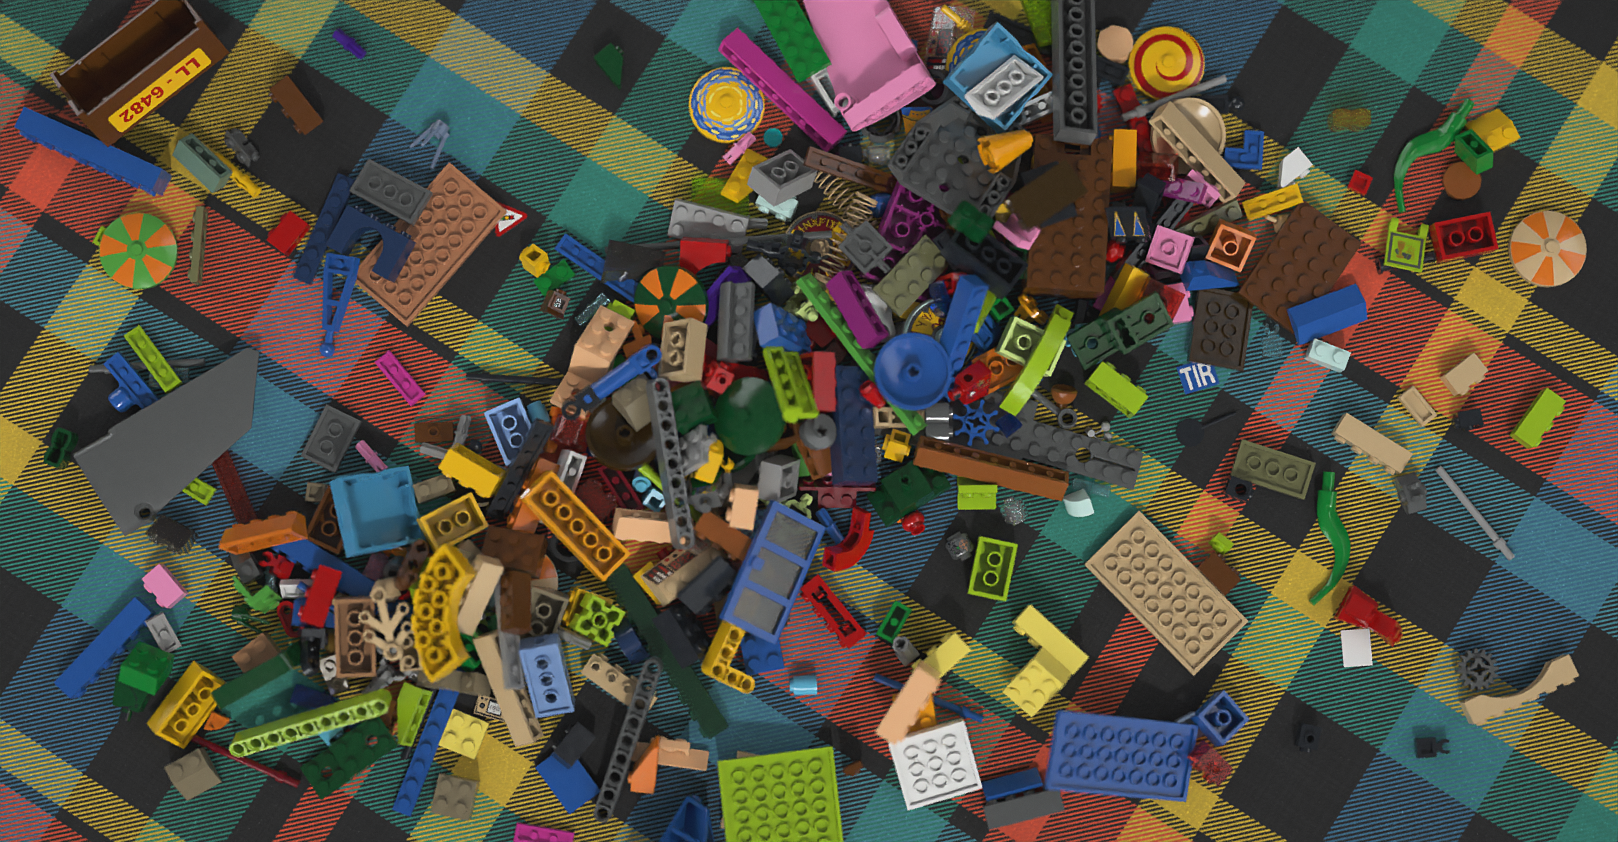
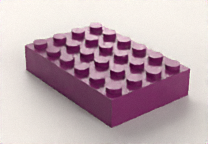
[859,180,949,303]

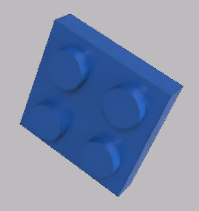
[740,631,785,675]

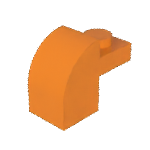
[622,320,653,359]

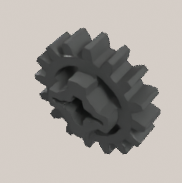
[1455,649,1499,691]

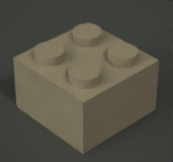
[430,773,480,821]

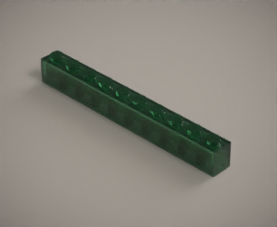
[605,563,730,740]

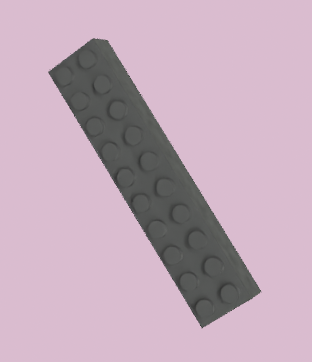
[1051,0,1098,145]

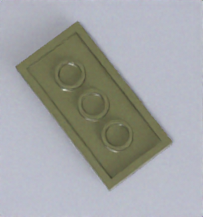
[872,235,949,317]
[1230,439,1316,500]

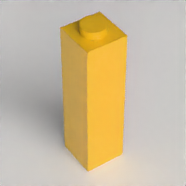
[1098,262,1149,317]

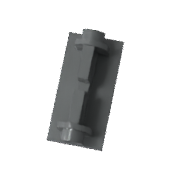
[224,128,259,167]

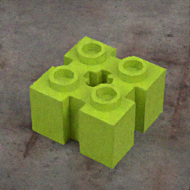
[568,592,625,646]

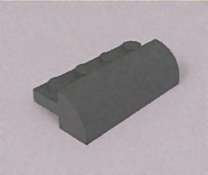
[717,282,755,363]

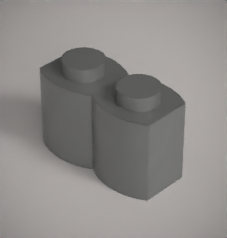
[925,403,953,441]

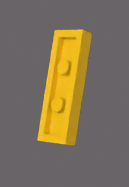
[1242,183,1304,221]

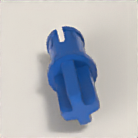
[815,508,845,545]

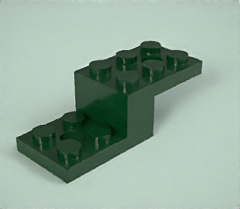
[1066,291,1174,370]
[300,715,400,800]

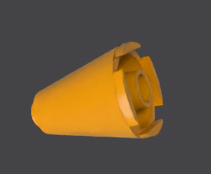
[977,129,1033,174]

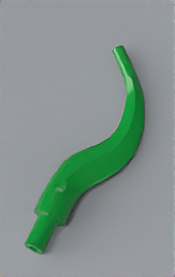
[1394,99,1475,213]
[1309,472,1351,606]

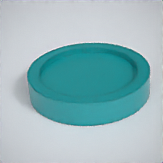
[764,128,782,147]

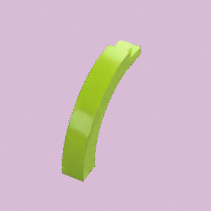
[999,304,1074,416]

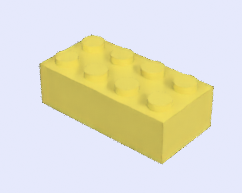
[1012,605,1089,675]

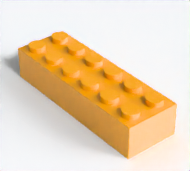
[519,470,631,581]

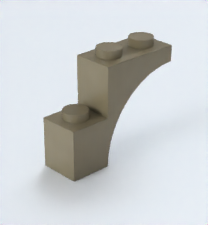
[416,670,491,696]

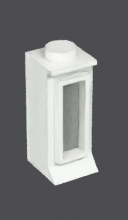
[810,68,848,117]

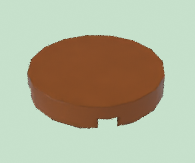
[1442,162,1481,200]

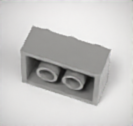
[747,149,817,206]

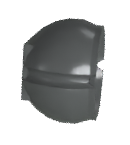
[860,110,902,143]

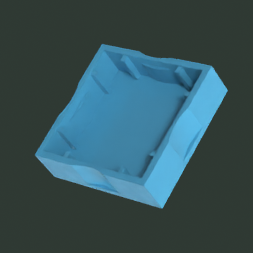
[943,22,1053,134]
[330,466,426,558]

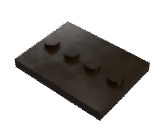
[1187,288,1253,371]

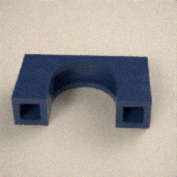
[326,205,416,283]

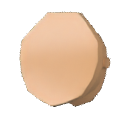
[1097,25,1133,64]

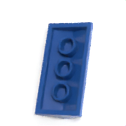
[1286,284,1368,345]

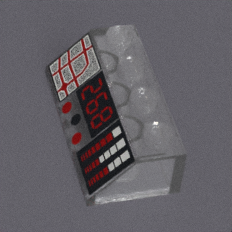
[924,6,976,84]

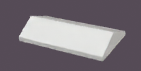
[965,55,1044,119]

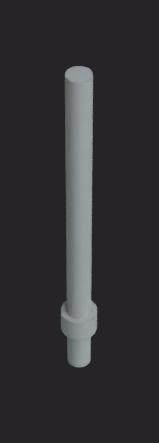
[1121,75,1227,122]
[1435,466,1515,561]

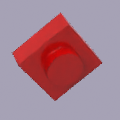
[1347,170,1373,196]

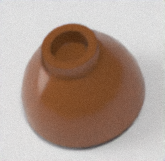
[1051,384,1078,408]

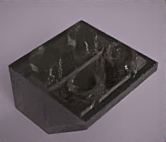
[145,515,200,555]

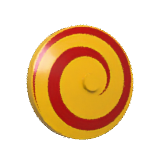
[1128,27,1205,101]

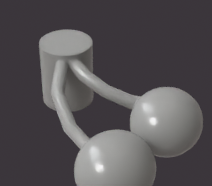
[1085,421,1112,441]

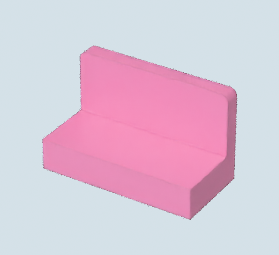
[993,214,1040,250]

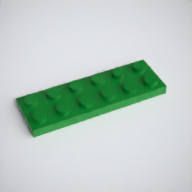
[753,0,832,83]

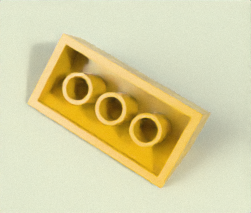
[146,661,227,749]

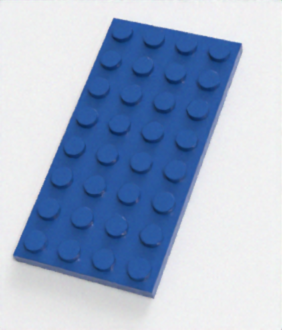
[1044,710,1198,802]

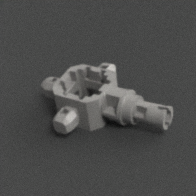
[361,646,419,694]

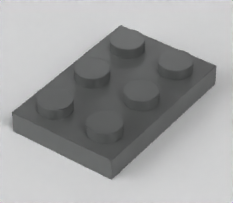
[301,404,362,473]

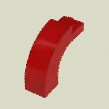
[822,507,874,572]

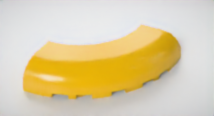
[411,544,477,683]

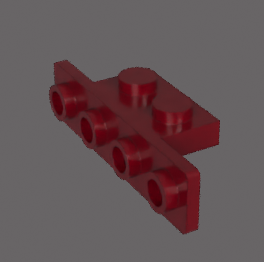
[799,477,876,508]

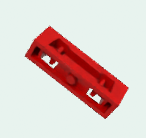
[800,574,867,649]

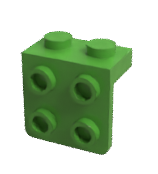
[232,575,282,614]

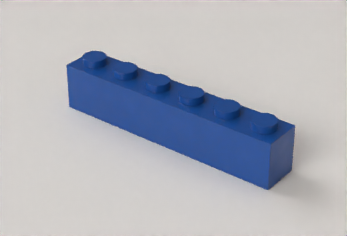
[939,275,989,388]
[54,597,156,699]

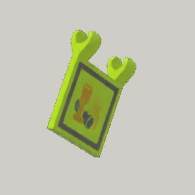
[1384,217,1429,273]

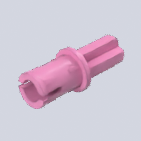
[722,132,756,166]
[355,440,388,473]

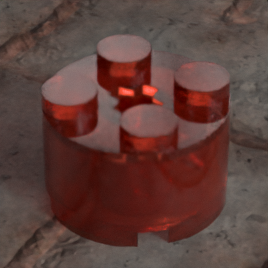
[550,414,588,452]

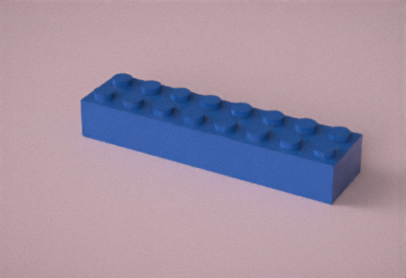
[14,107,172,197]

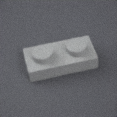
[145,612,181,653]

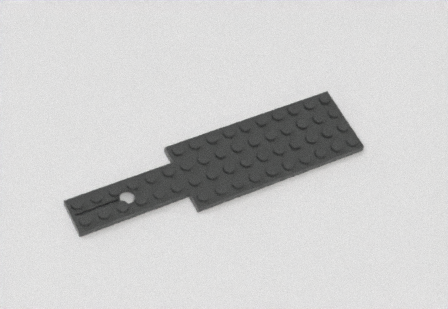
[850,357,1144,490]

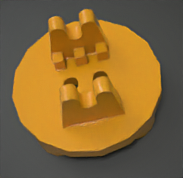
[1014,293,1049,325]

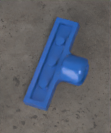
[104,351,160,412]

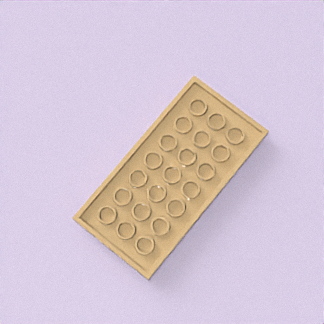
[1084,511,1248,675]

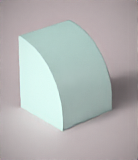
[1063,489,1094,517]

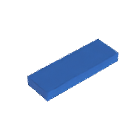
[981,767,1043,802]

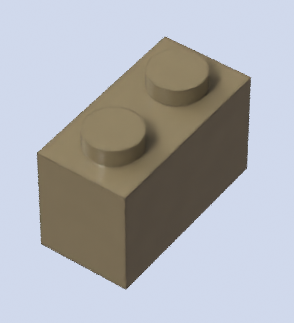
[413,474,458,504]

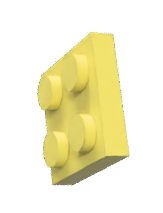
[439,709,490,759]

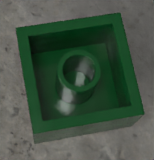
[670,380,718,436]

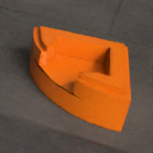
[204,711,231,730]

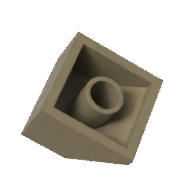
[612,373,663,432]
[164,748,222,801]

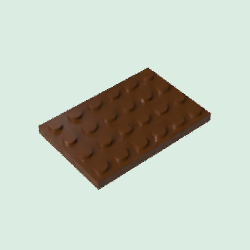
[1236,200,1362,335]

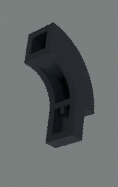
[1145,235,1209,283]

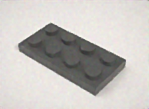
[349,159,433,226]

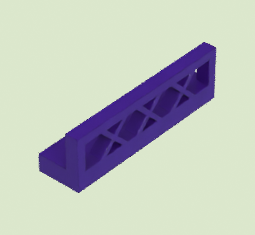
[705,265,752,331]

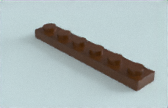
[803,146,897,195]

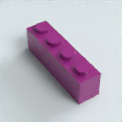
[825,270,889,349]

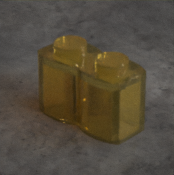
[1328,108,1371,132]

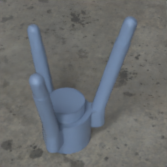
[409,119,450,169]

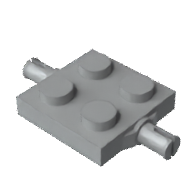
[672,425,717,476]

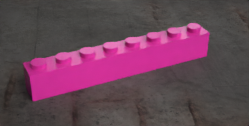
[718,28,847,152]

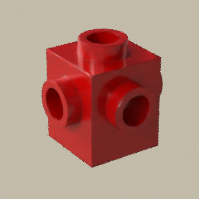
[701,360,734,394]

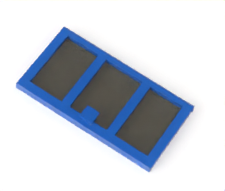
[719,500,826,645]

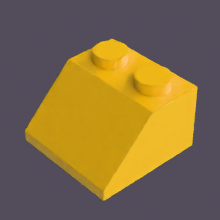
[1464,108,1521,153]

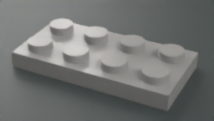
[667,198,750,254]

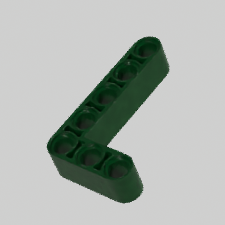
[210,640,301,710]

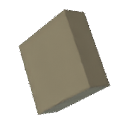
[305,482,328,503]

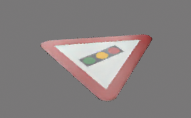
[495,201,527,237]

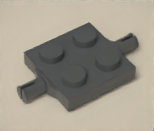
[838,220,893,275]

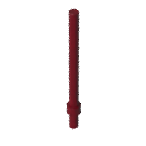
[191,735,300,788]

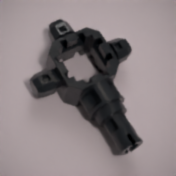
[746,230,822,277]

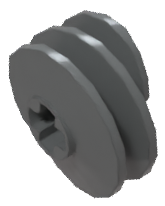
[799,414,837,450]

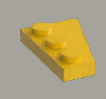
[721,148,768,203]

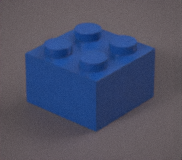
[1190,690,1250,747]

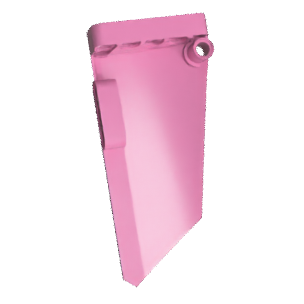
[803,0,936,131]

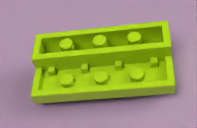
[763,346,819,423]

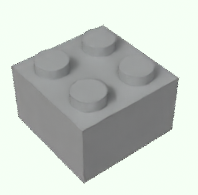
[757,454,801,503]

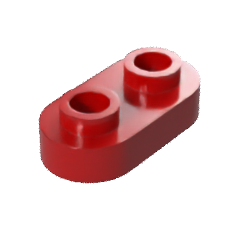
[277,601,305,638]

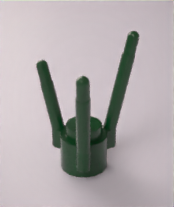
[231,603,277,634]

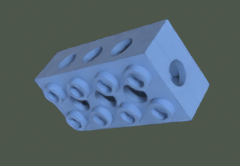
[519,633,575,718]

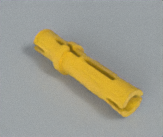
[215,152,262,198]

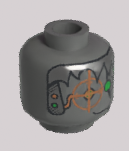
[945,531,974,561]
[383,556,412,579]

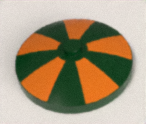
[634,265,709,340]

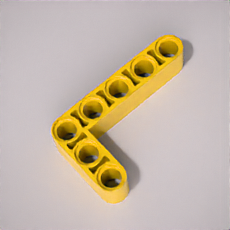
[701,587,760,694]

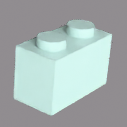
[1304,339,1351,373]

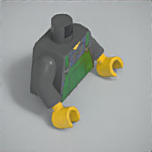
[684,458,734,513]

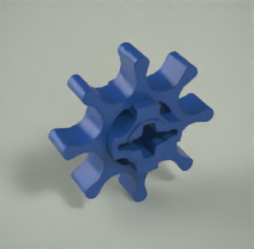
[953,400,999,447]

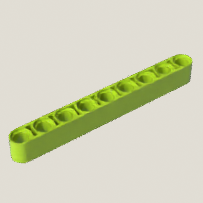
[229,689,392,757]

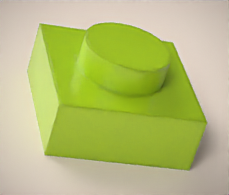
[1209,532,1234,555]

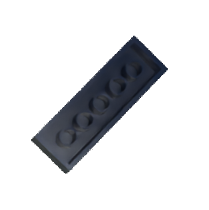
[828,366,878,485]

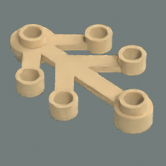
[359,586,412,661]

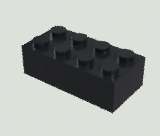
[940,230,1029,300]

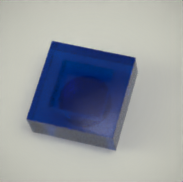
[995,412,1023,438]

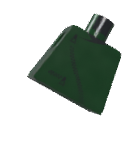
[112,673,152,721]

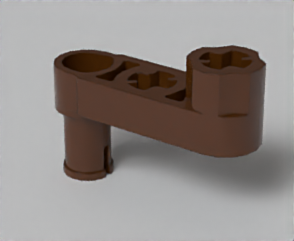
[394,539,430,590]

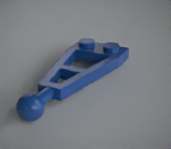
[319,253,360,357]

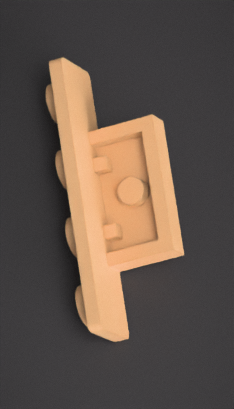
[632,736,709,771]

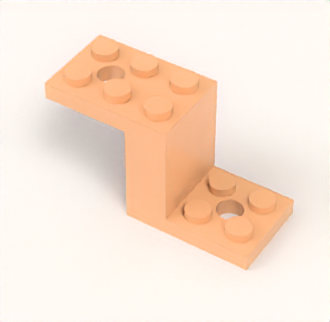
[550,305,635,419]

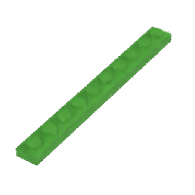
[796,273,927,436]

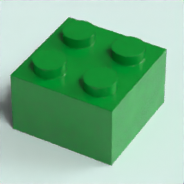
[119,641,175,695]

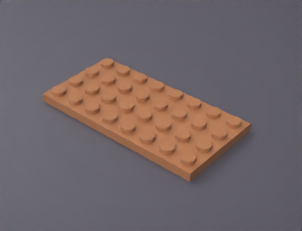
[355,162,507,327]

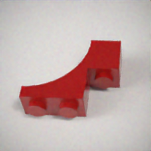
[1344,594,1403,647]

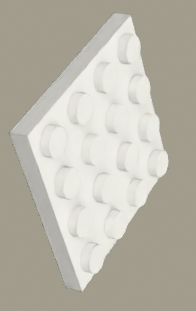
[888,718,982,810]

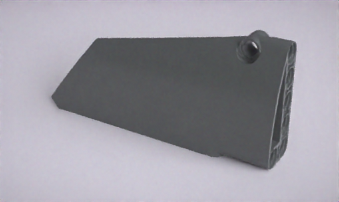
[73,348,260,536]

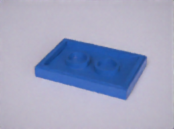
[535,756,601,815]

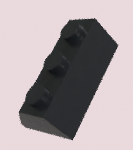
[676,555,739,616]

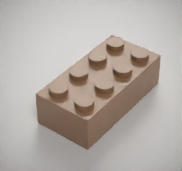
[334,596,376,678]

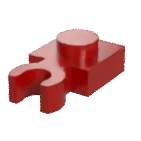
[259,551,295,579]

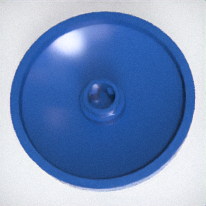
[874,333,952,411]

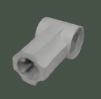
[892,636,920,666]

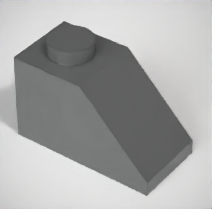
[229,551,265,585]

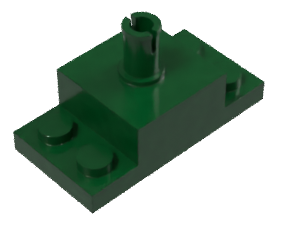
[866,460,952,528]

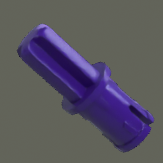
[332,28,367,59]

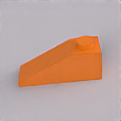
[628,736,661,794]

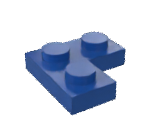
[1223,130,1264,170]

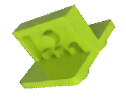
[957,476,997,510]

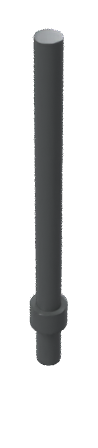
[89,358,206,374]

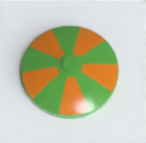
[99,213,178,289]

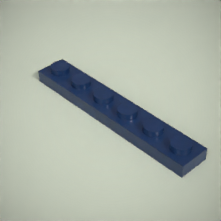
[293,173,355,286]

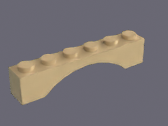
[1459,654,1579,726]

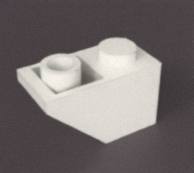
[1277,147,1313,190]

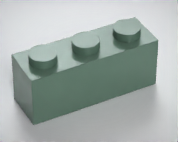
[172,133,233,193]

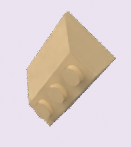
[657,318,708,382]

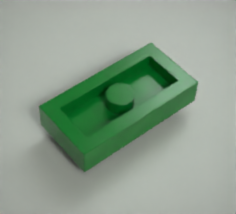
[533,260,576,297]

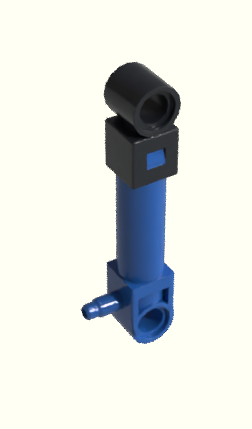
[561,344,662,420]

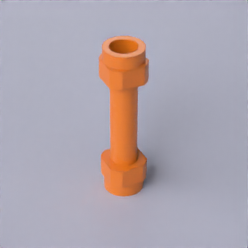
[544,406,563,454]

